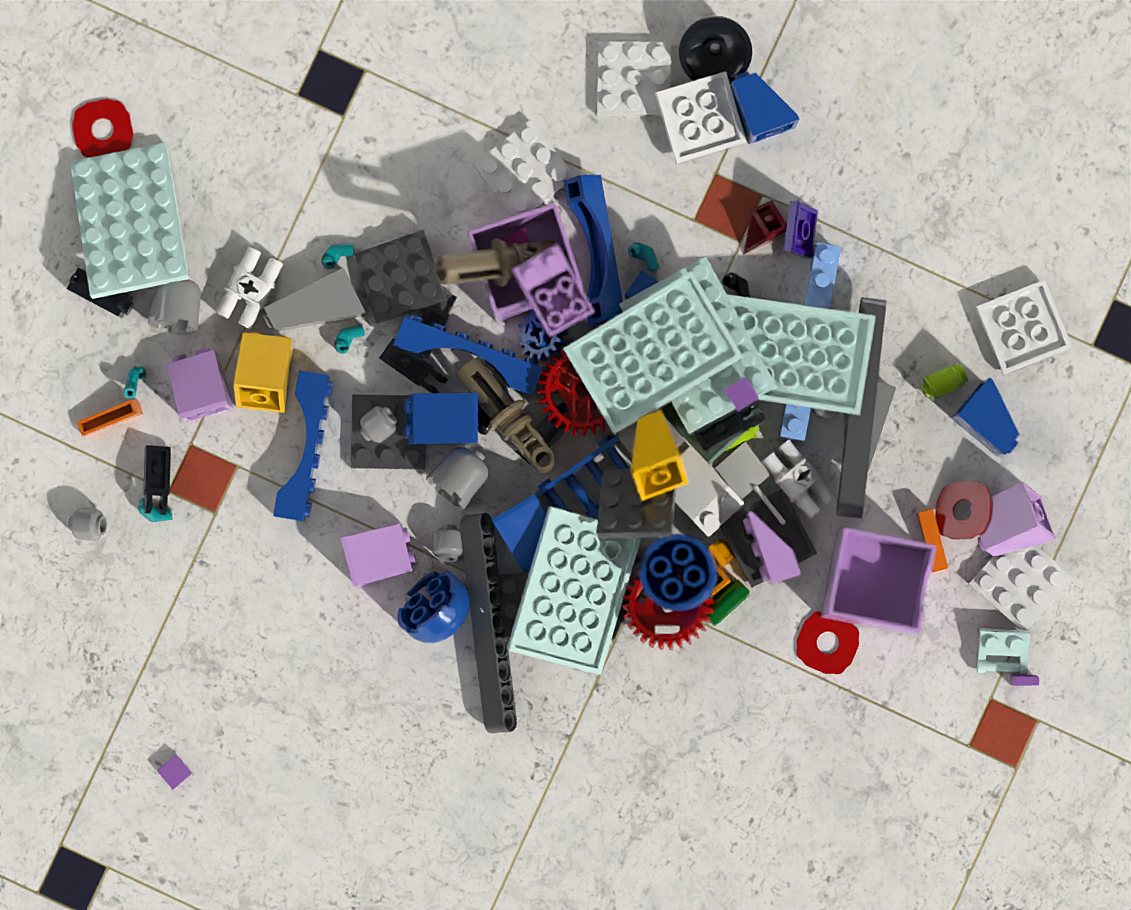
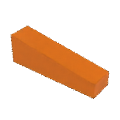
[77,399,143,436]
[916,509,948,572]

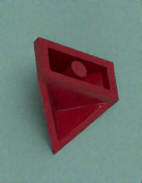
[743,200,787,255]

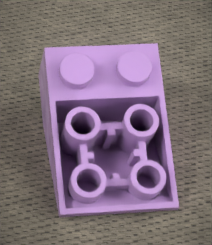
[511,245,594,336]
[743,512,801,584]

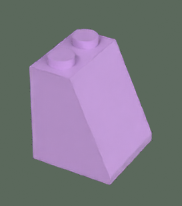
[167,347,233,422]
[970,482,1056,556]
[341,523,417,587]

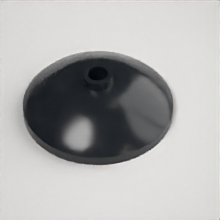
[679,16,752,84]

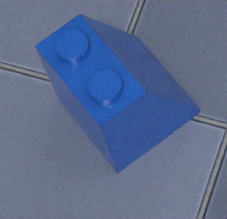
[731,72,800,144]
[951,377,1020,456]
[403,393,478,445]
[492,494,546,572]

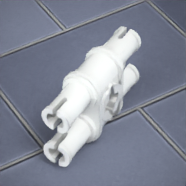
[216,247,283,330]
[762,439,836,519]

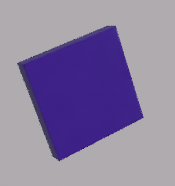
[784,201,818,259]

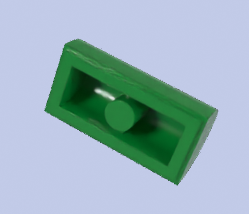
[706,579,750,627]

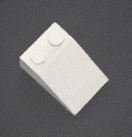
[675,446,744,537]

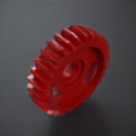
[537,350,607,436]
[622,570,714,651]

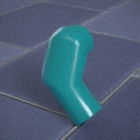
[628,242,660,272]
[321,243,354,269]
[334,324,365,354]
[124,366,146,399]
[137,498,173,522]

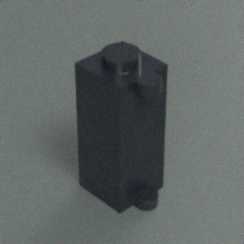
[67,267,134,319]

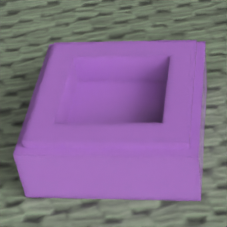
[724,377,759,412]
[1010,675,1039,686]
[157,754,192,789]

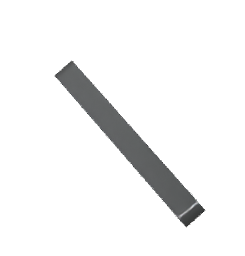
[836,297,886,518]
[460,513,517,734]

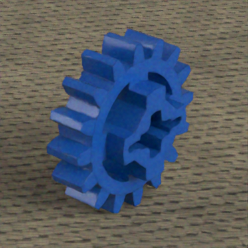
[517,309,568,361]

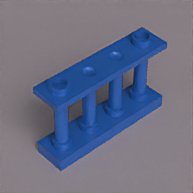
[536,436,630,519]

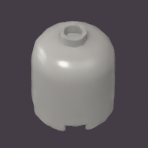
[148,279,201,333]
[426,447,489,510]

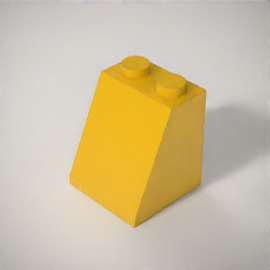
[233,332,293,413]
[631,410,688,501]

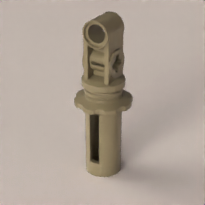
[434,239,567,287]
[455,357,554,473]

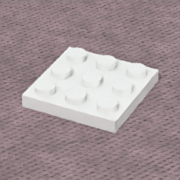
[597,41,671,117]
[655,71,746,164]
[473,119,576,217]
[975,279,1073,375]
[968,545,1074,630]

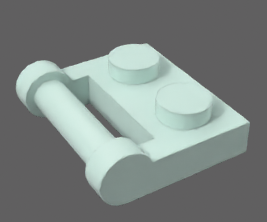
[976,628,1030,675]

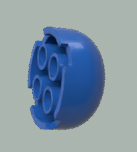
[640,534,717,611]
[397,570,470,643]

